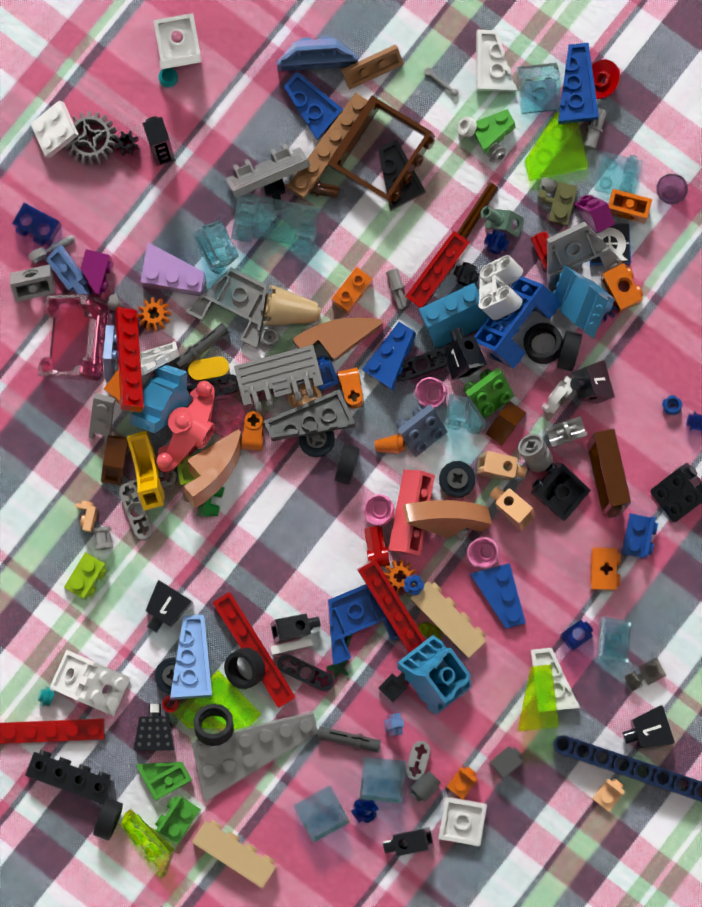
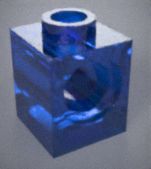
[560,620,593,652]

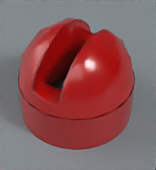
[162,695,179,713]

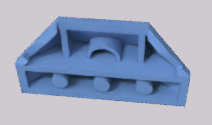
[277,36,358,71]

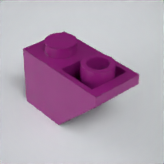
[574,195,615,233]
[81,249,114,298]

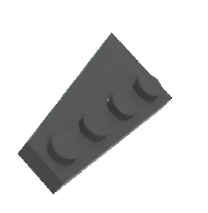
[264,390,356,441]

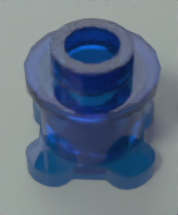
[686,411,702,434]

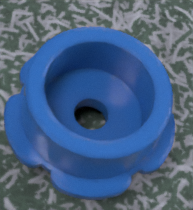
[662,395,682,415]
[404,575,424,596]

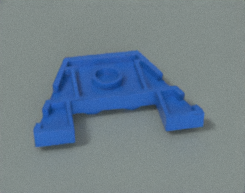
[328,584,399,665]

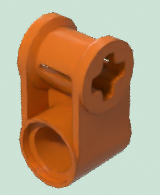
[338,367,364,409]
[242,411,264,451]

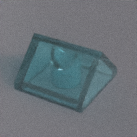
[595,617,631,663]

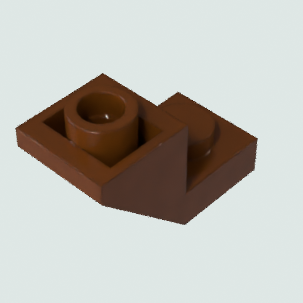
[101,435,128,485]

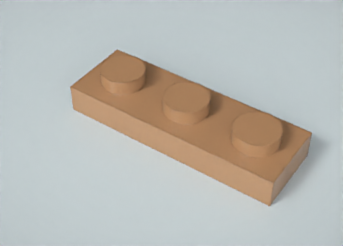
[341,44,404,90]

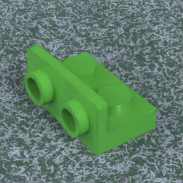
[155,795,201,844]

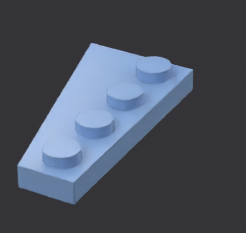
[170,615,212,700]

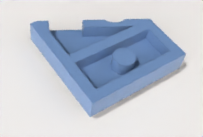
[103,325,117,382]

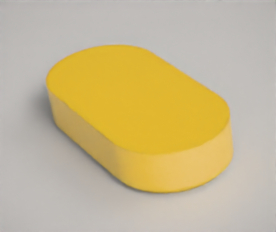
[188,356,229,381]

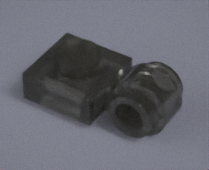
[624,657,667,691]

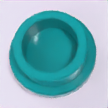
[158,68,178,88]
[37,686,54,707]

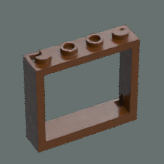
[327,96,435,205]
[587,428,631,518]

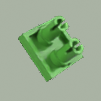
[463,368,515,420]

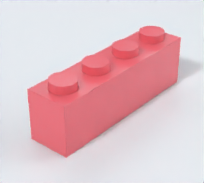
[388,469,435,556]

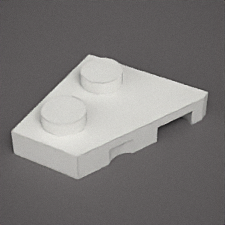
[140,342,180,375]

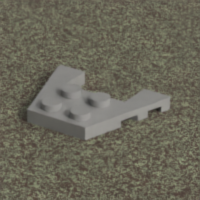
[547,222,623,294]
[186,267,268,349]

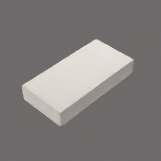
[271,637,313,656]

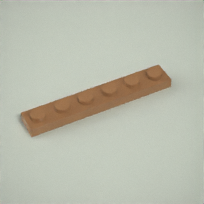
[287,93,368,200]

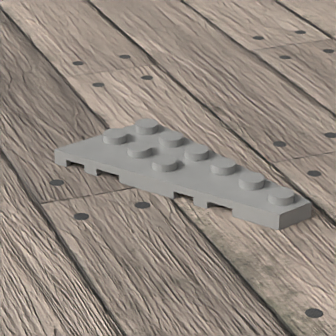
[191,711,318,802]

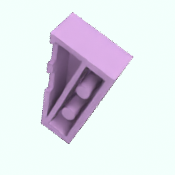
[140,243,206,296]

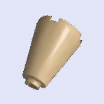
[263,285,321,326]

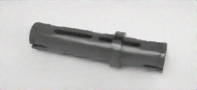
[174,323,230,370]
[317,726,381,753]

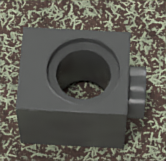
[489,746,523,779]

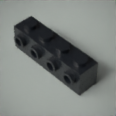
[25,750,114,804]

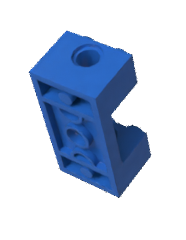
[474,276,562,369]

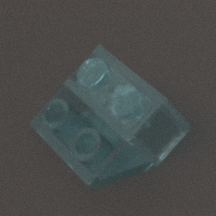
[193,220,239,274]
[444,394,487,434]
[360,757,406,803]
[293,785,350,843]

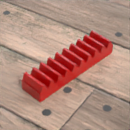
[405,231,471,308]

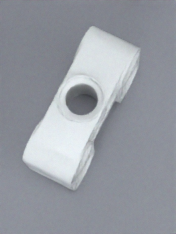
[478,255,523,320]

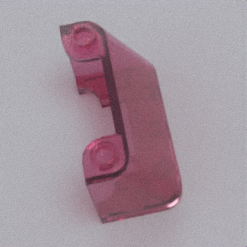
[38,294,109,381]

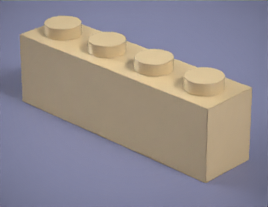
[410,581,487,659]
[192,820,277,888]

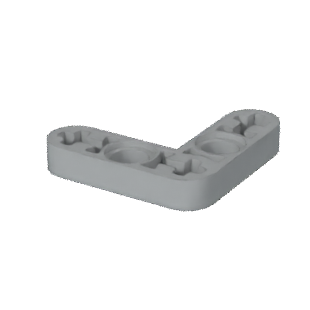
[119,470,177,540]

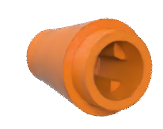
[374,434,405,454]

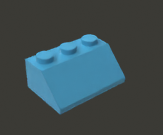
[418,283,489,349]

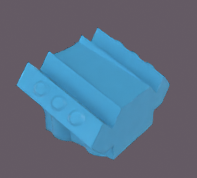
[553,264,615,338]
[130,364,193,433]
[397,635,472,715]

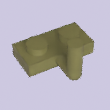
[537,182,578,227]

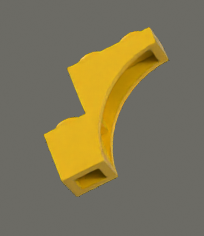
[127,430,165,511]

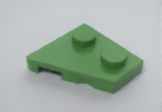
[474,109,516,155]
[136,762,192,801]

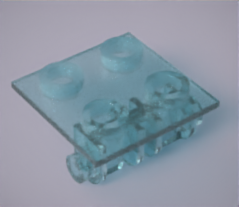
[594,151,643,194]

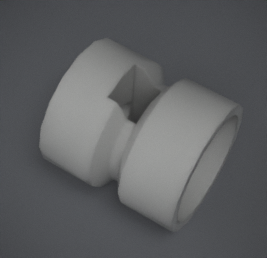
[518,434,553,472]

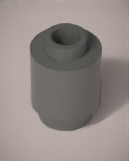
[410,771,441,802]

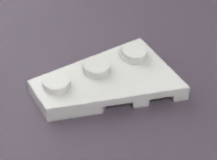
[476,30,517,92]
[530,648,580,713]

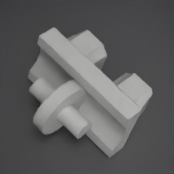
[545,416,587,448]

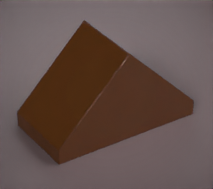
[486,401,526,446]

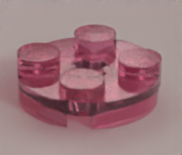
[211,395,246,437]

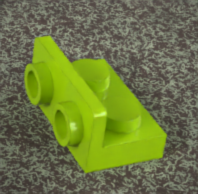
[64,552,108,601]

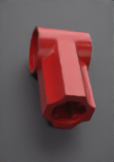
[530,231,550,273]
[364,526,390,567]

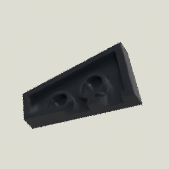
[379,139,426,212]

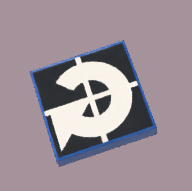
[589,223,631,266]

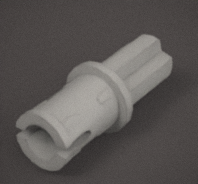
[583,108,607,149]
[386,268,409,310]

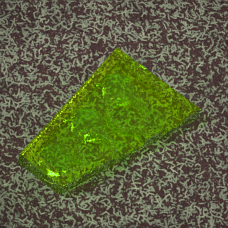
[517,664,559,732]
[121,809,175,878]

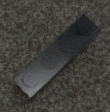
[142,116,176,166]

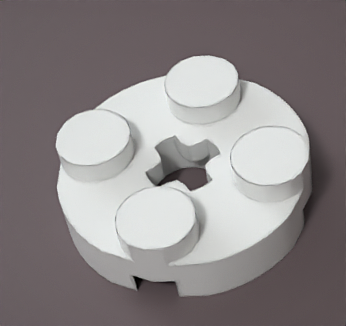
[541,376,573,414]

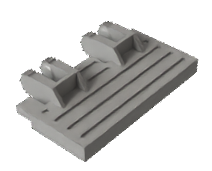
[226,143,311,198]
[234,345,324,412]

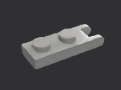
[88,393,116,442]

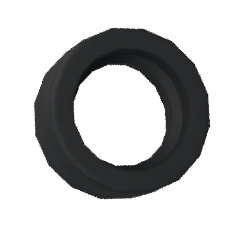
[523,323,563,364]
[557,331,582,372]
[334,444,360,485]
[224,647,265,689]
[193,704,234,746]
[93,798,123,840]

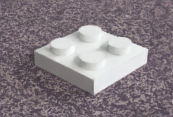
[31,101,79,158]
[438,797,487,846]

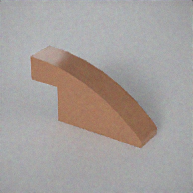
[292,317,383,362]
[184,429,242,509]
[403,500,492,539]

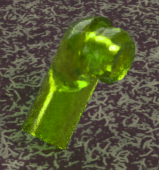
[419,622,442,641]

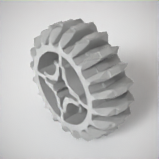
[65,111,118,166]

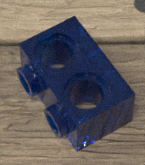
[12,203,62,246]

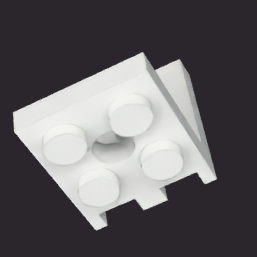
[153,13,202,69]
[50,650,131,716]

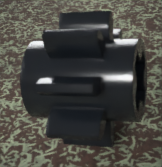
[115,131,139,156]
[453,262,480,286]

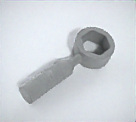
[28,235,75,264]

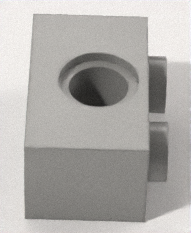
[10,264,55,302]

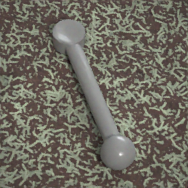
[424,68,459,97]

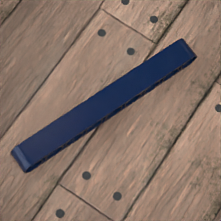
[552,735,702,802]

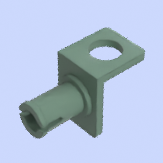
[481,206,524,237]

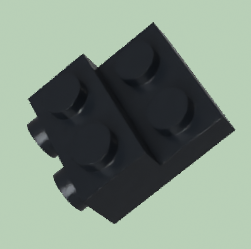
[531,462,591,521]

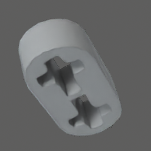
[406,741,430,780]

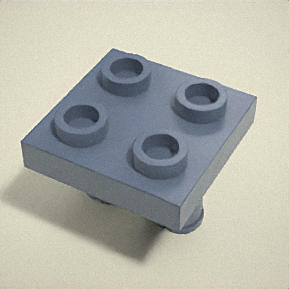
[396,404,448,457]

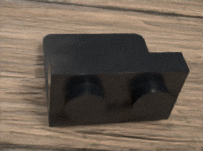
[651,463,702,522]

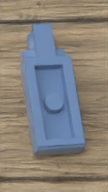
[45,246,92,299]
[384,713,404,737]

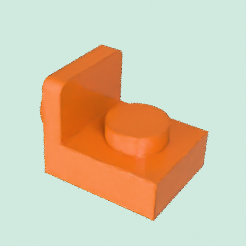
[446,766,478,799]

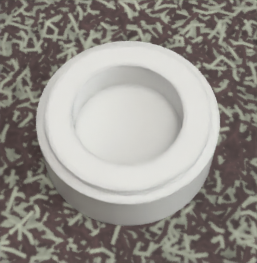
[458,116,477,138]

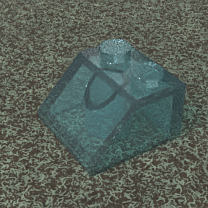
[517,63,561,114]

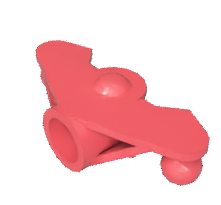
[156,381,215,473]

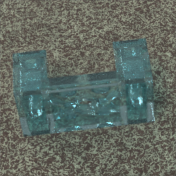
[231,194,322,254]

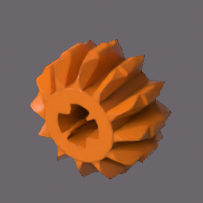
[137,297,172,332]
[384,559,417,595]

